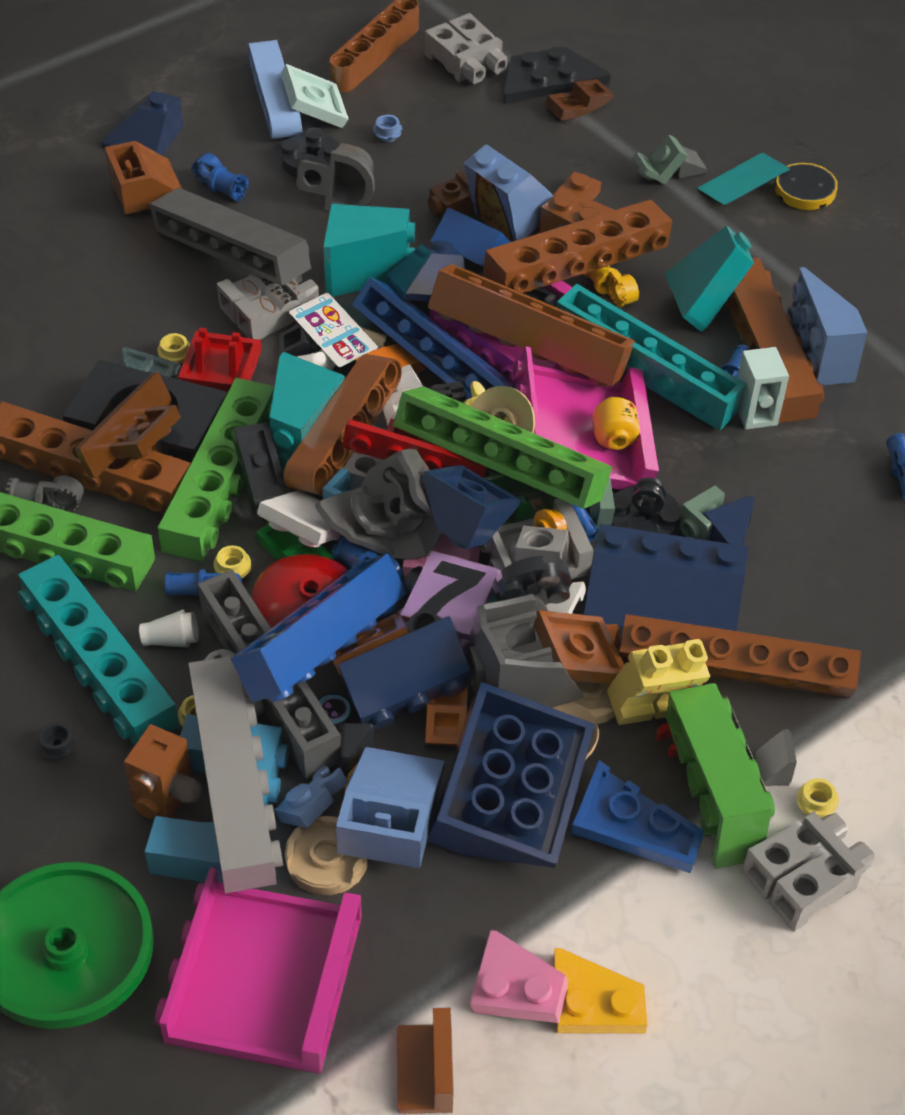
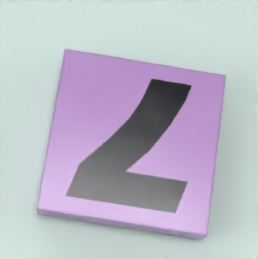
[401,551,502,641]

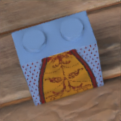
[463,144,554,241]

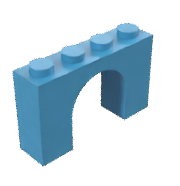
[145,714,289,883]

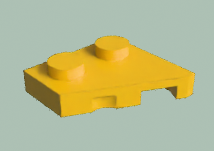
[553,948,647,1034]

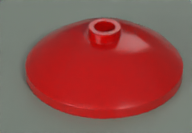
[251,554,349,628]

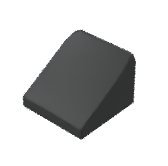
[675,146,707,178]
[755,729,797,786]

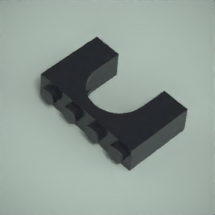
[63,360,227,463]

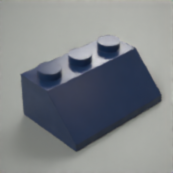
[338,616,471,730]

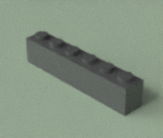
[150,188,311,286]

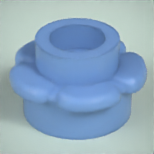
[373,115,402,142]

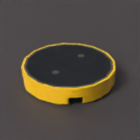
[775,163,837,210]

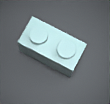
[737,347,789,430]

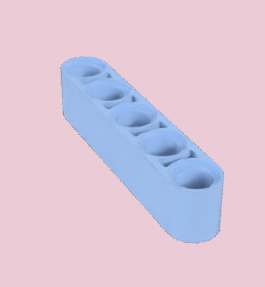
[247,40,302,140]

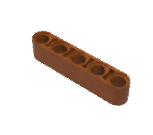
[330,0,419,92]
[284,354,402,495]

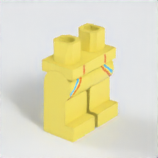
[607,639,710,725]

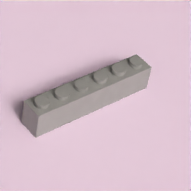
[189,656,283,893]

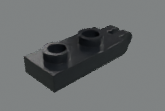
[231,422,288,521]

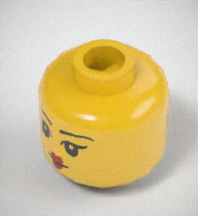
[592,397,640,450]

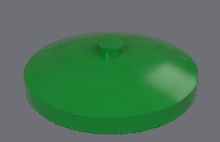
[0,862,154,1029]

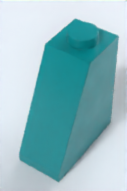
[665,225,754,332]

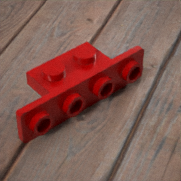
[343,418,487,477]

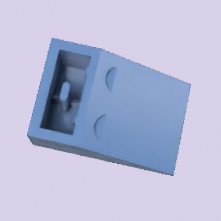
[787,267,867,385]
[336,747,445,869]

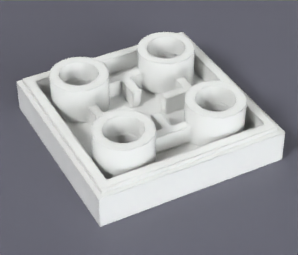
[257,490,342,547]

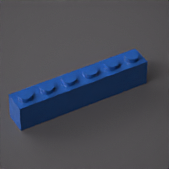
[352,277,516,399]
[231,553,407,702]

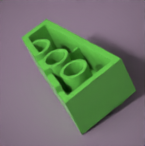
[666,683,775,869]

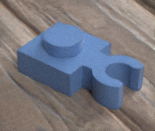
[274,765,348,828]

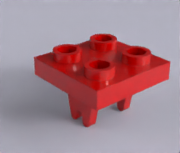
[178,328,262,394]

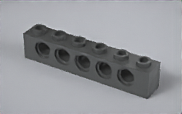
[198,569,341,779]

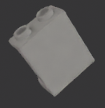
[480,498,594,579]

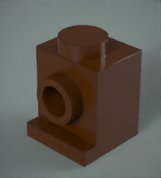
[428,171,474,220]

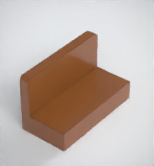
[397,1007,454,1114]

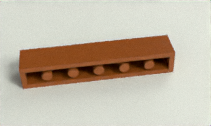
[725,258,824,423]
[428,264,635,386]

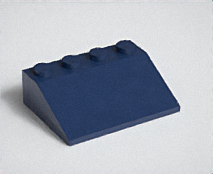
[584,524,748,644]
[427,682,595,868]

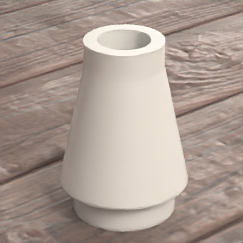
[139,609,199,647]

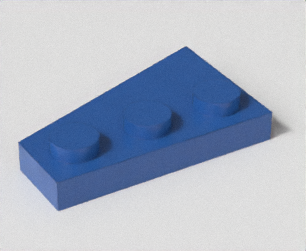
[572,760,705,873]

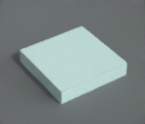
[281,64,348,128]

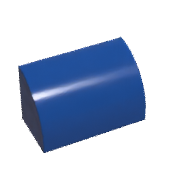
[430,208,510,267]

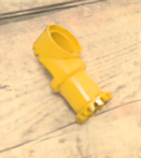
[583,266,639,307]

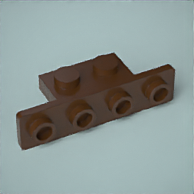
[75,372,181,478]

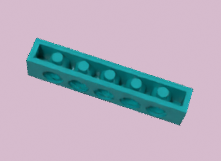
[556,284,746,431]
[17,554,180,746]

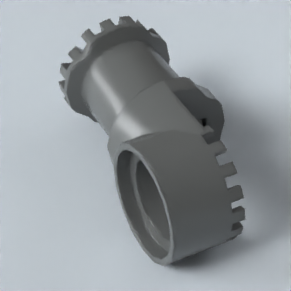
[5,476,84,512]

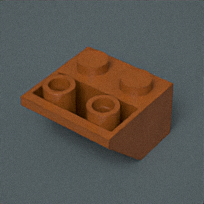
[105,141,182,215]

